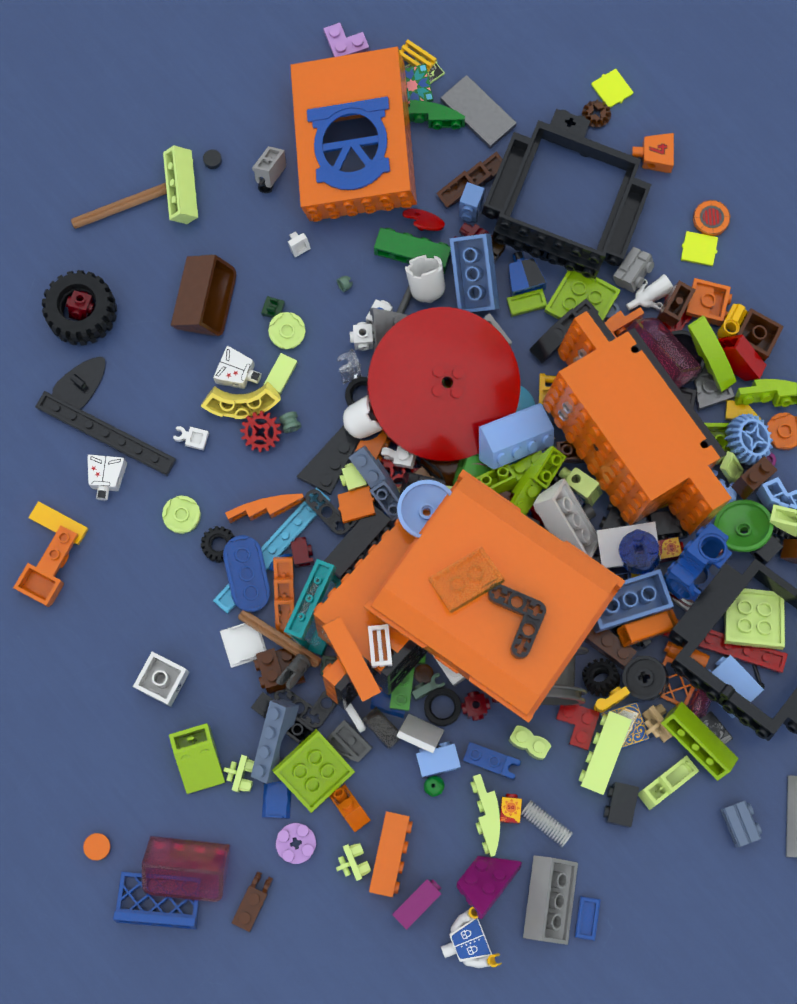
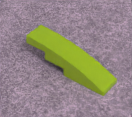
[688,315,737,392]

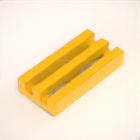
[399,39,437,72]

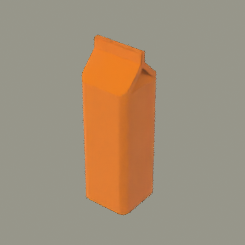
[617,609,678,647]

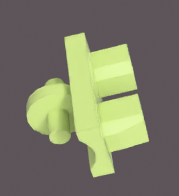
[223,755,254,793]
[336,843,371,881]

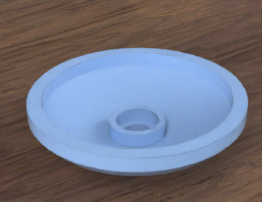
[397,480,452,538]

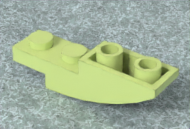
[470,774,500,857]

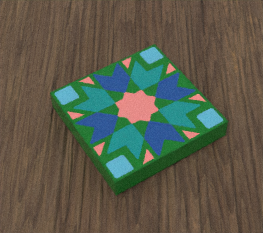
[405,64,433,106]

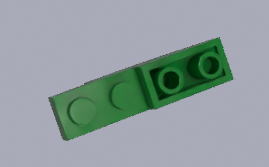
[408,100,465,130]

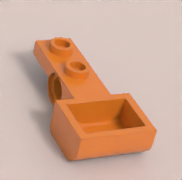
[13,525,79,607]

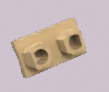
[642,704,673,743]

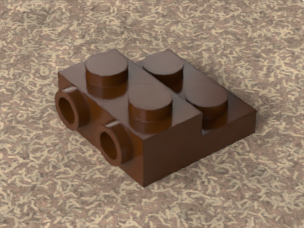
[254,648,306,694]

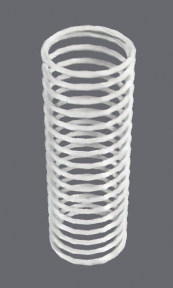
[521,800,573,847]

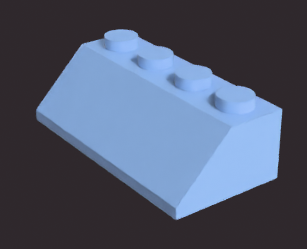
[479,403,554,470]

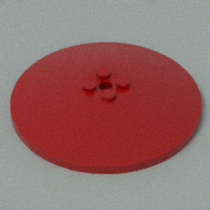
[367,307,520,462]

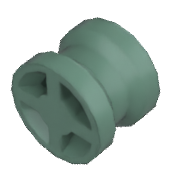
[279,412,301,433]

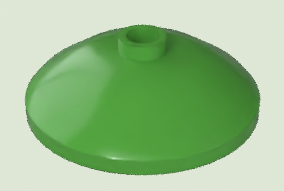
[714,500,774,552]

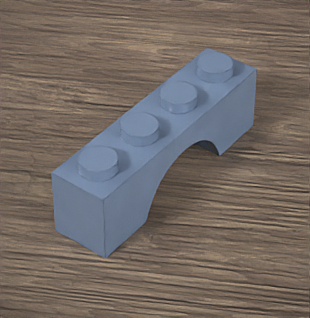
[251,699,299,784]

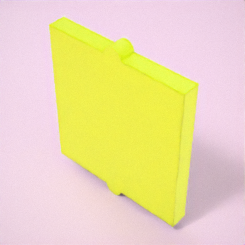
[591,69,633,108]
[681,231,718,267]

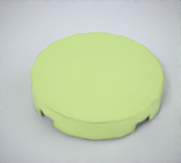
[268,312,306,350]
[162,495,201,534]

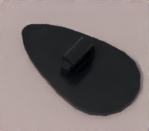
[52,357,106,409]

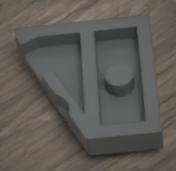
[326,720,373,762]

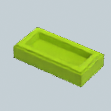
[506,289,547,317]

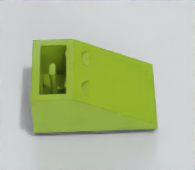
[169,723,225,794]

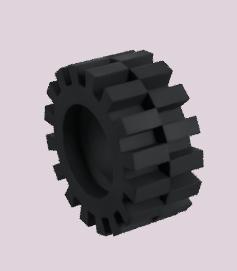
[201,526,234,563]
[582,658,620,697]

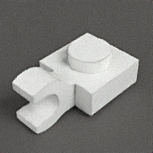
[381,446,416,469]

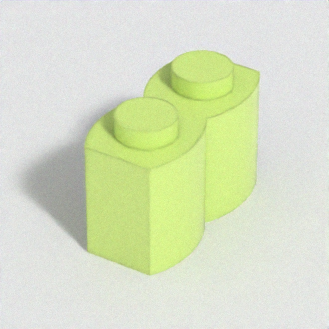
[509,726,551,760]

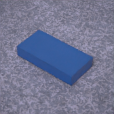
[574,896,601,941]

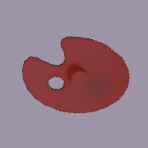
[402,208,445,231]

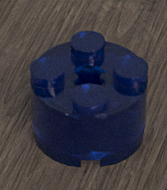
[618,529,660,575]

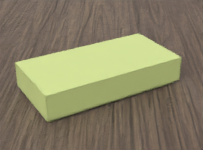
[264,353,298,395]
[720,451,744,483]

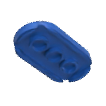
[223,535,270,612]

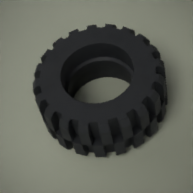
[42,270,117,346]

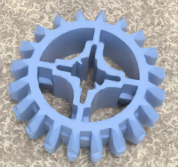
[724,414,773,465]

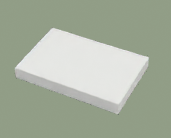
[597,522,661,569]

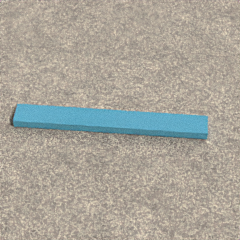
[213,487,331,614]

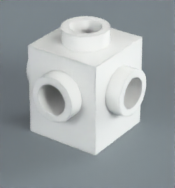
[350,322,375,351]

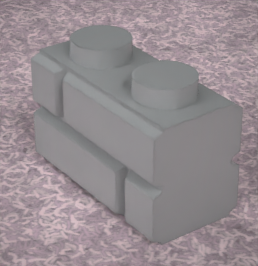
[613,247,654,292]

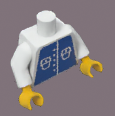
[441,906,502,968]

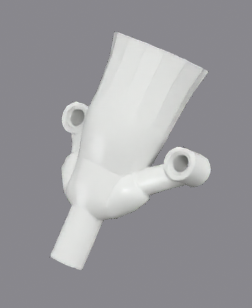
[626,274,673,311]

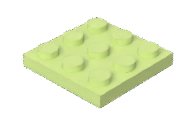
[724,588,785,650]

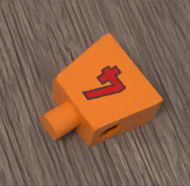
[632,133,674,173]

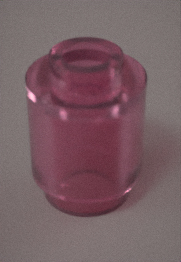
[687,689,712,719]

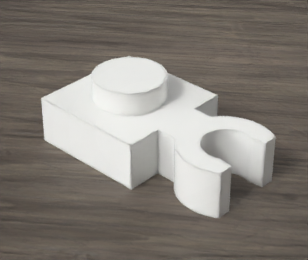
[173,426,209,451]

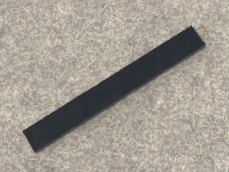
[35,391,176,476]

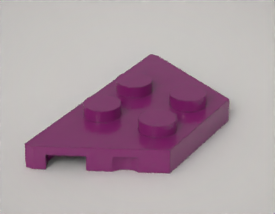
[457,856,522,920]

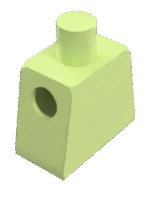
[558,467,603,506]

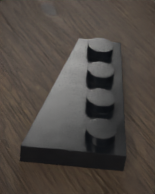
[297,425,361,495]

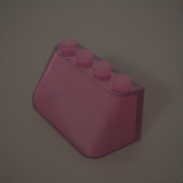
[625,318,701,389]
[142,836,230,902]

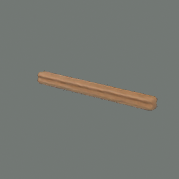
[71,182,167,229]

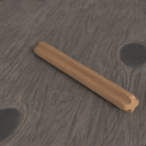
[238,610,322,668]

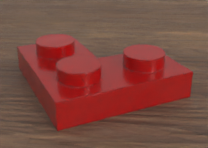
[556,705,600,751]

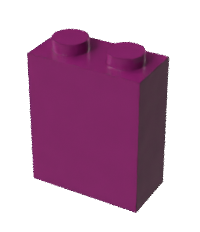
[392,879,441,930]

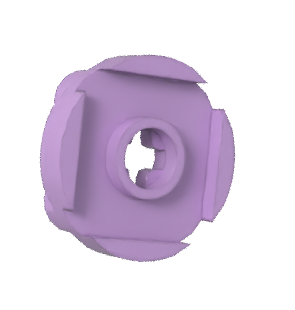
[276,823,316,864]

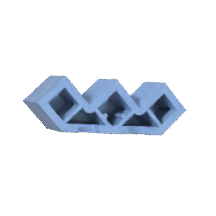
[756,477,797,512]

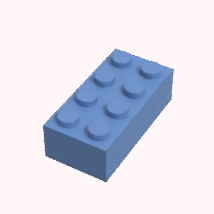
[449,234,500,312]
[593,569,674,633]

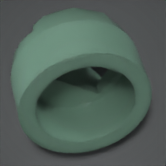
[337,276,353,292]

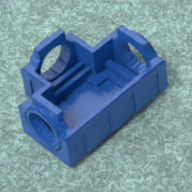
[663,522,732,602]

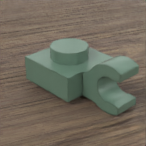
[412,673,445,701]

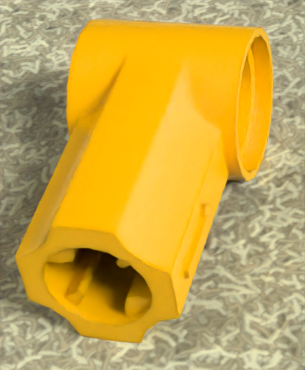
[717,304,748,338]

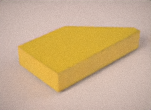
[725,400,761,420]

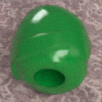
[424,775,445,797]

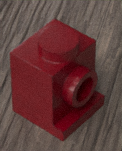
[291,537,314,568]

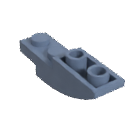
[348,445,400,521]

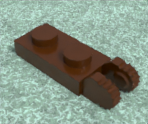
[232,872,273,932]

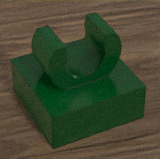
[261,296,285,318]

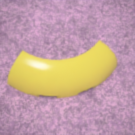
[201,382,281,419]

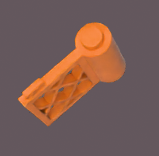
[661,640,710,706]

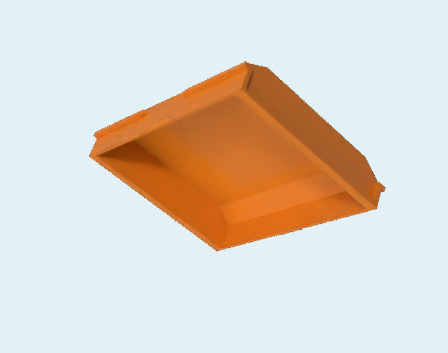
[364,470,625,723]

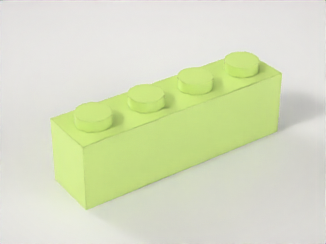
[163,145,198,224]
[578,711,632,795]

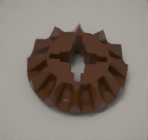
[582,99,611,128]

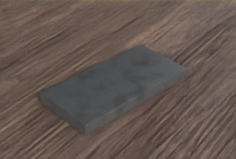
[440,75,517,148]

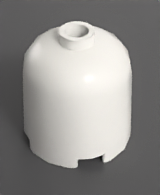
[405,255,445,303]
[343,395,382,439]

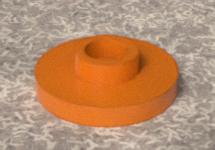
[83,833,111,861]

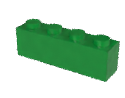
[374,228,451,274]

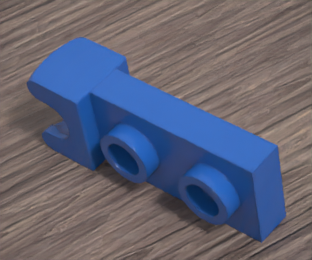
[463,742,521,780]

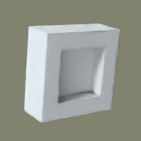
[288,231,311,257]

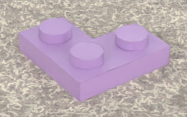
[323,23,369,57]

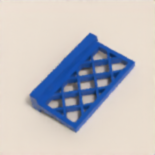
[113,872,202,930]

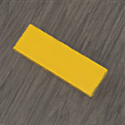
[28,501,88,545]

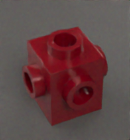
[66,290,95,320]
[461,691,491,721]

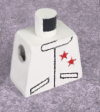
[213,346,262,389]
[88,455,127,501]

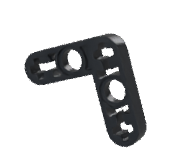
[304,489,376,535]
[488,584,546,659]
[274,688,337,729]

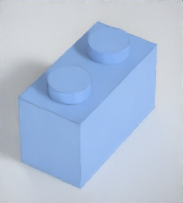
[416,741,461,778]

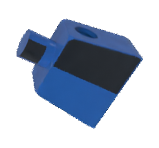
[508,251,547,297]

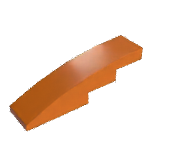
[225,494,305,524]
[273,557,295,638]
[322,617,381,702]

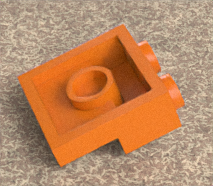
[685,278,732,326]

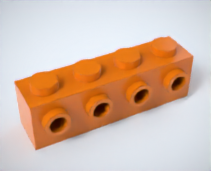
[369,811,413,897]

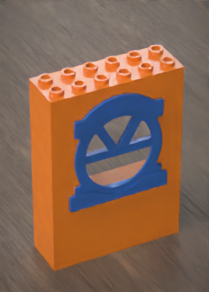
[290,46,417,222]

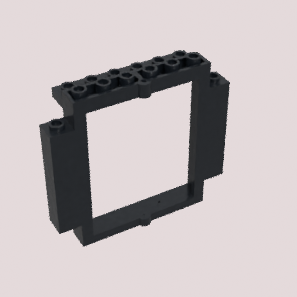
[481,120,652,279]
[668,559,797,741]

